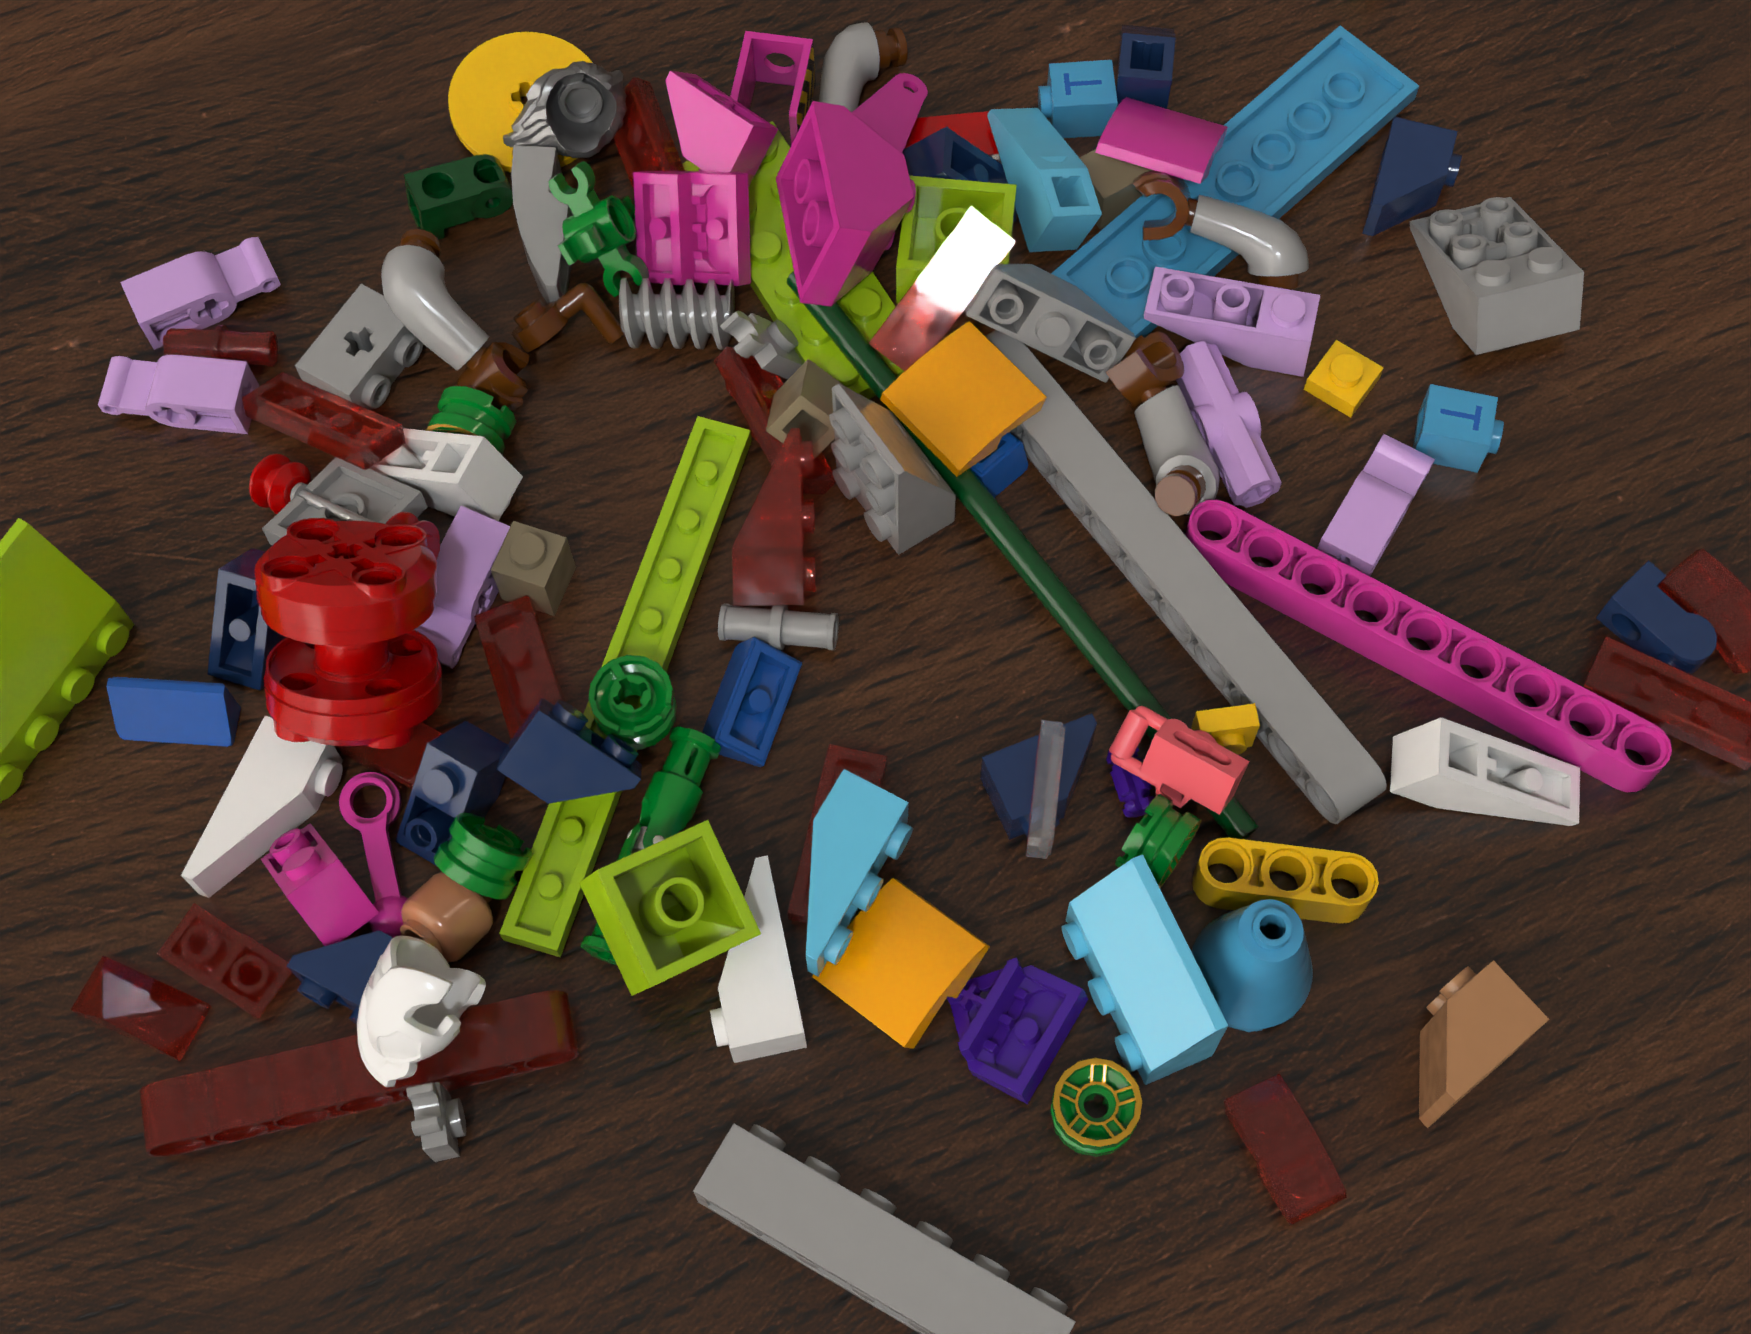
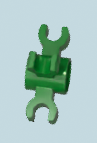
[548,161,649,297]

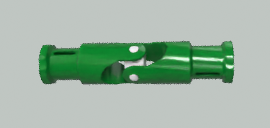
[581,727,722,965]

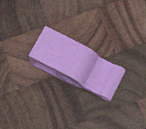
[120,237,281,350]
[98,355,260,434]
[1317,434,1435,576]
[414,506,510,669]

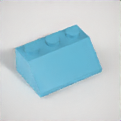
[1061,854,1228,1085]

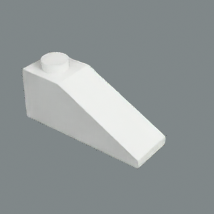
[349,425,523,521]
[181,715,343,898]
[1390,718,1580,826]
[710,855,807,1063]

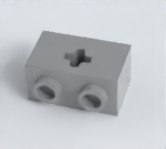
[295,284,423,423]

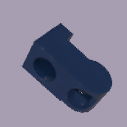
[1596,560,1717,678]

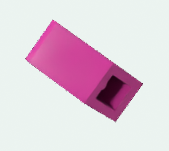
[261,823,379,946]

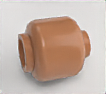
[400,872,493,962]

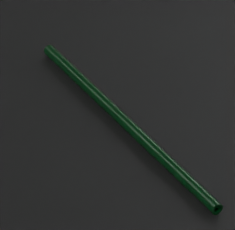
[786,271,1259,839]

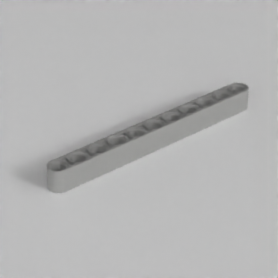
[985,330,1387,824]

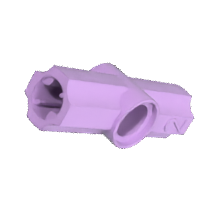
[1176,340,1281,508]

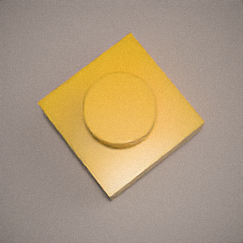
[1304,340,1384,418]
[1191,703,1260,755]

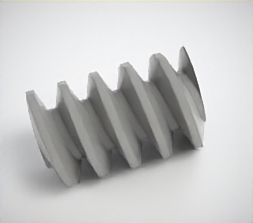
[619,278,735,350]

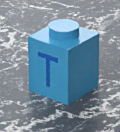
[1038,60,1118,138]
[1413,384,1504,473]

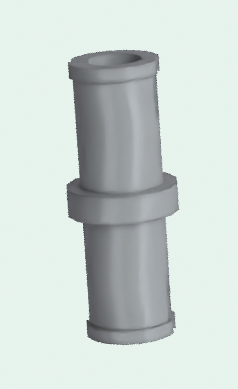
[718,604,839,650]

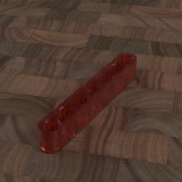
[140,990,579,1157]

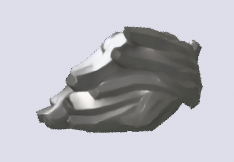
[503,61,627,158]

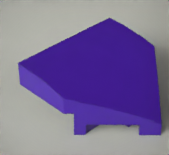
[947,957,1088,1104]

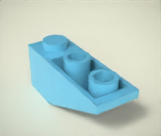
[987,108,1102,252]
[806,769,913,977]

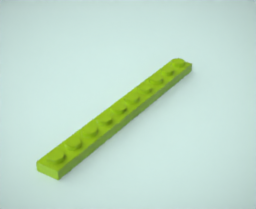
[499,416,752,958]

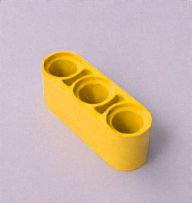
[1192,838,1379,923]

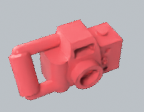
[1109,706,1250,815]

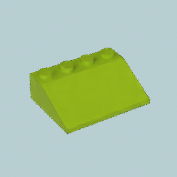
[0,518,135,804]

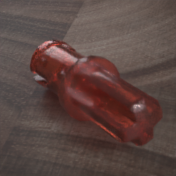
[163,325,278,367]

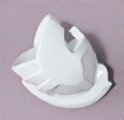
[357,936,486,1087]

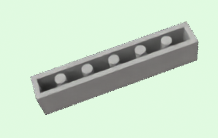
[693,1124,1076,1334]

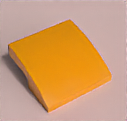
[880,321,1047,477]
[812,878,990,1049]

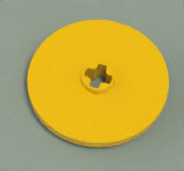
[448,32,593,172]

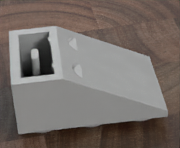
[1410,197,1584,355]
[829,384,956,555]

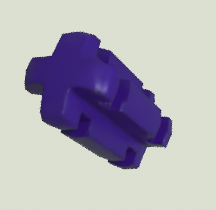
[1106,747,1155,818]

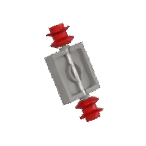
[249,453,440,560]

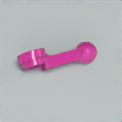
[339,772,408,938]

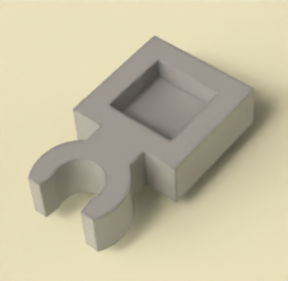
[720,311,803,379]
[406,1082,467,1162]

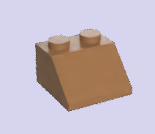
[1419,960,1549,1128]

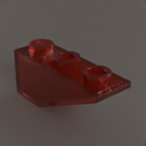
[732,428,816,606]

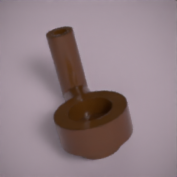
[511,283,624,353]

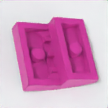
[1095,97,1228,184]
[633,171,751,286]

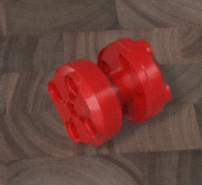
[254,518,443,749]

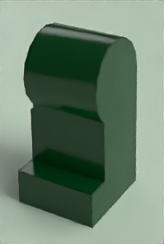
[404,154,513,240]

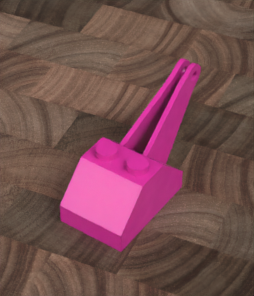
[776,73,928,307]

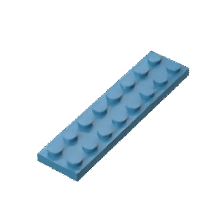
[1051,25,1419,338]

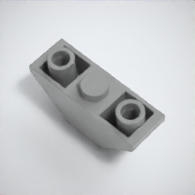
[965,264,1136,383]

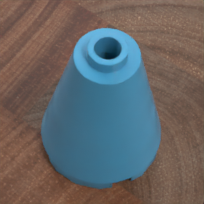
[1191,899,1313,1032]

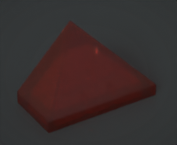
[71,956,211,1062]

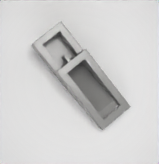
[511,145,573,303]

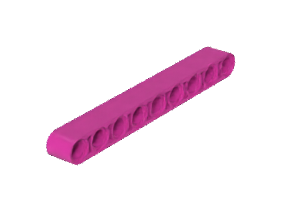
[1185,500,1672,792]

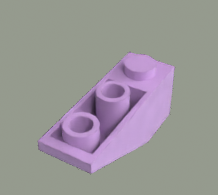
[1144,267,1320,377]

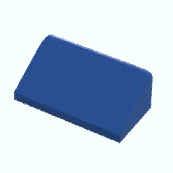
[702,637,802,767]
[106,677,241,747]

